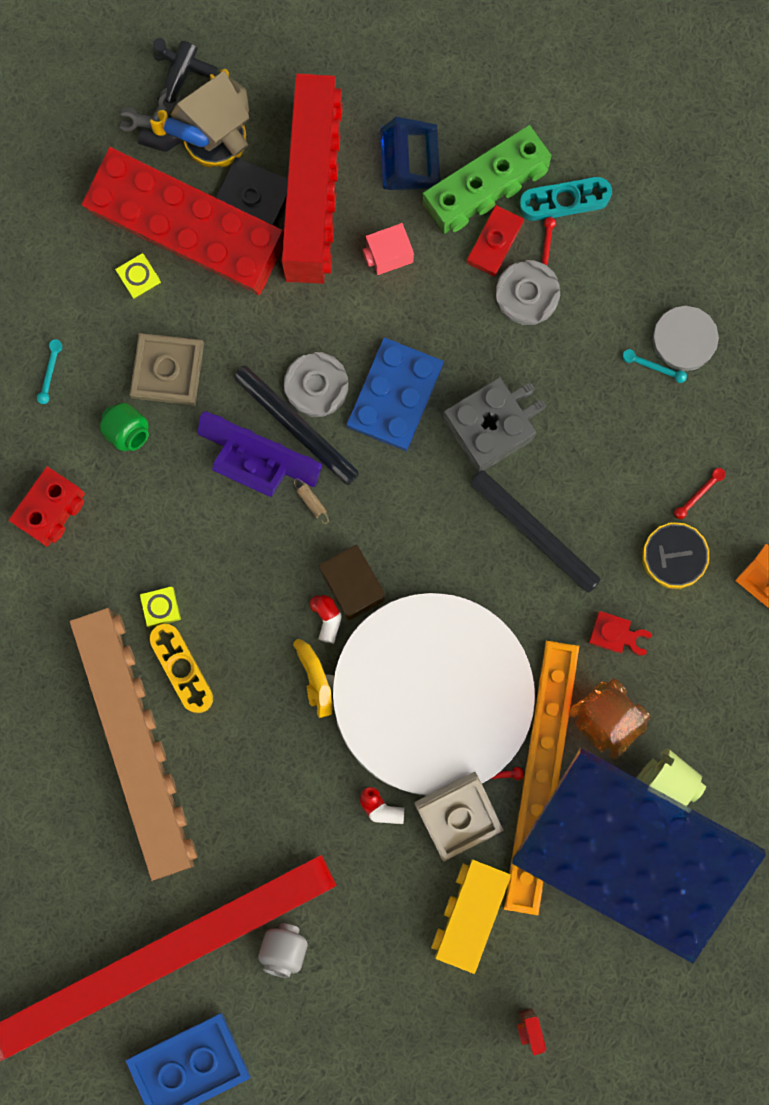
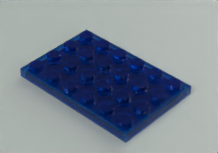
[512,748,766,964]

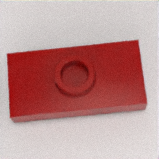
[467,205,524,277]
[516,1009,547,1056]

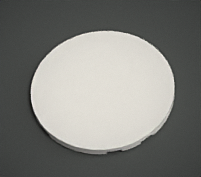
[333,593,535,796]

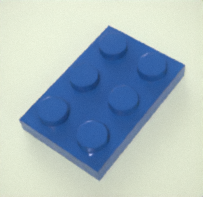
[347,337,444,452]
[125,1012,251,1105]

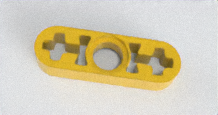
[150,624,213,713]

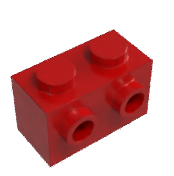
[8,466,85,547]

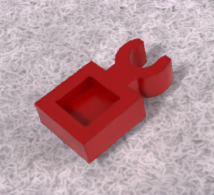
[588,611,652,656]

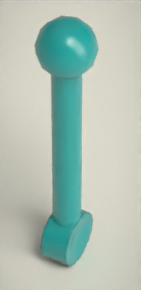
[37,339,63,404]
[622,349,687,383]

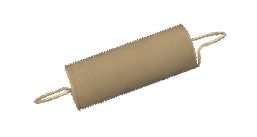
[294,478,328,524]

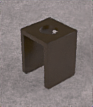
[319,544,385,620]

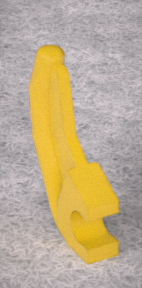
[293,639,333,718]

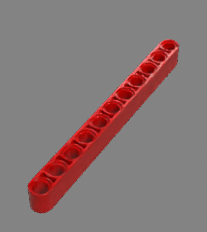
[0,855,337,1062]

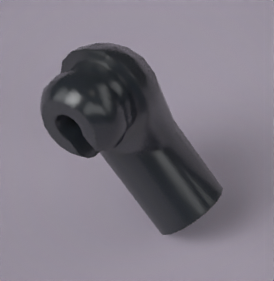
[138,128,183,152]

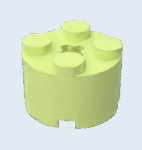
[625,749,706,829]

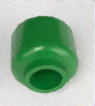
[100,403,149,452]

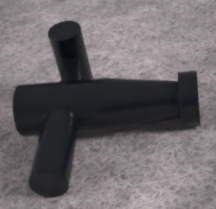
[153,38,218,103]

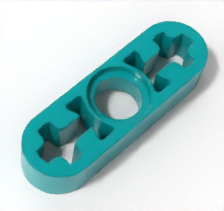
[519,177,612,221]

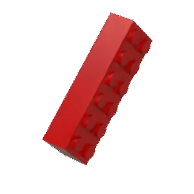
[282,73,343,284]
[81,147,284,296]

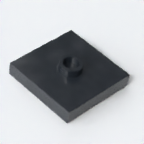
[216,157,288,226]

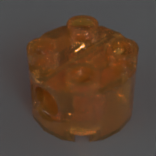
[570,679,651,759]

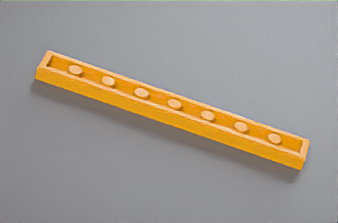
[504,640,579,915]

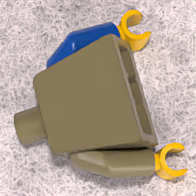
[150,69,249,156]

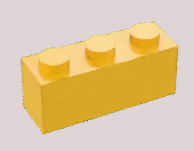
[431,859,511,974]

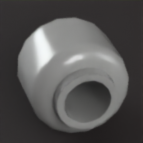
[258,923,308,978]

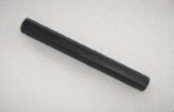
[234,365,359,485]
[471,470,601,593]

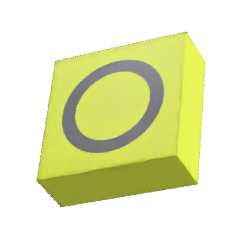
[115,253,161,299]
[140,587,181,628]

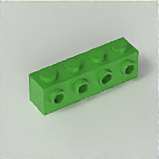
[422,125,552,234]

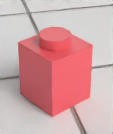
[362,223,414,275]

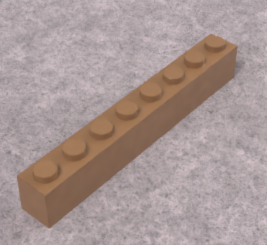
[70,608,198,881]

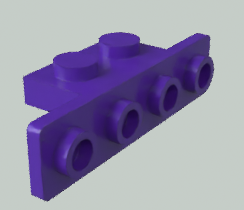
[198,411,322,498]

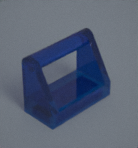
[380,117,440,190]

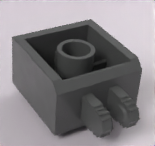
[443,377,546,473]

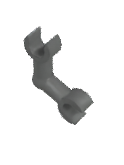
[119,88,180,131]

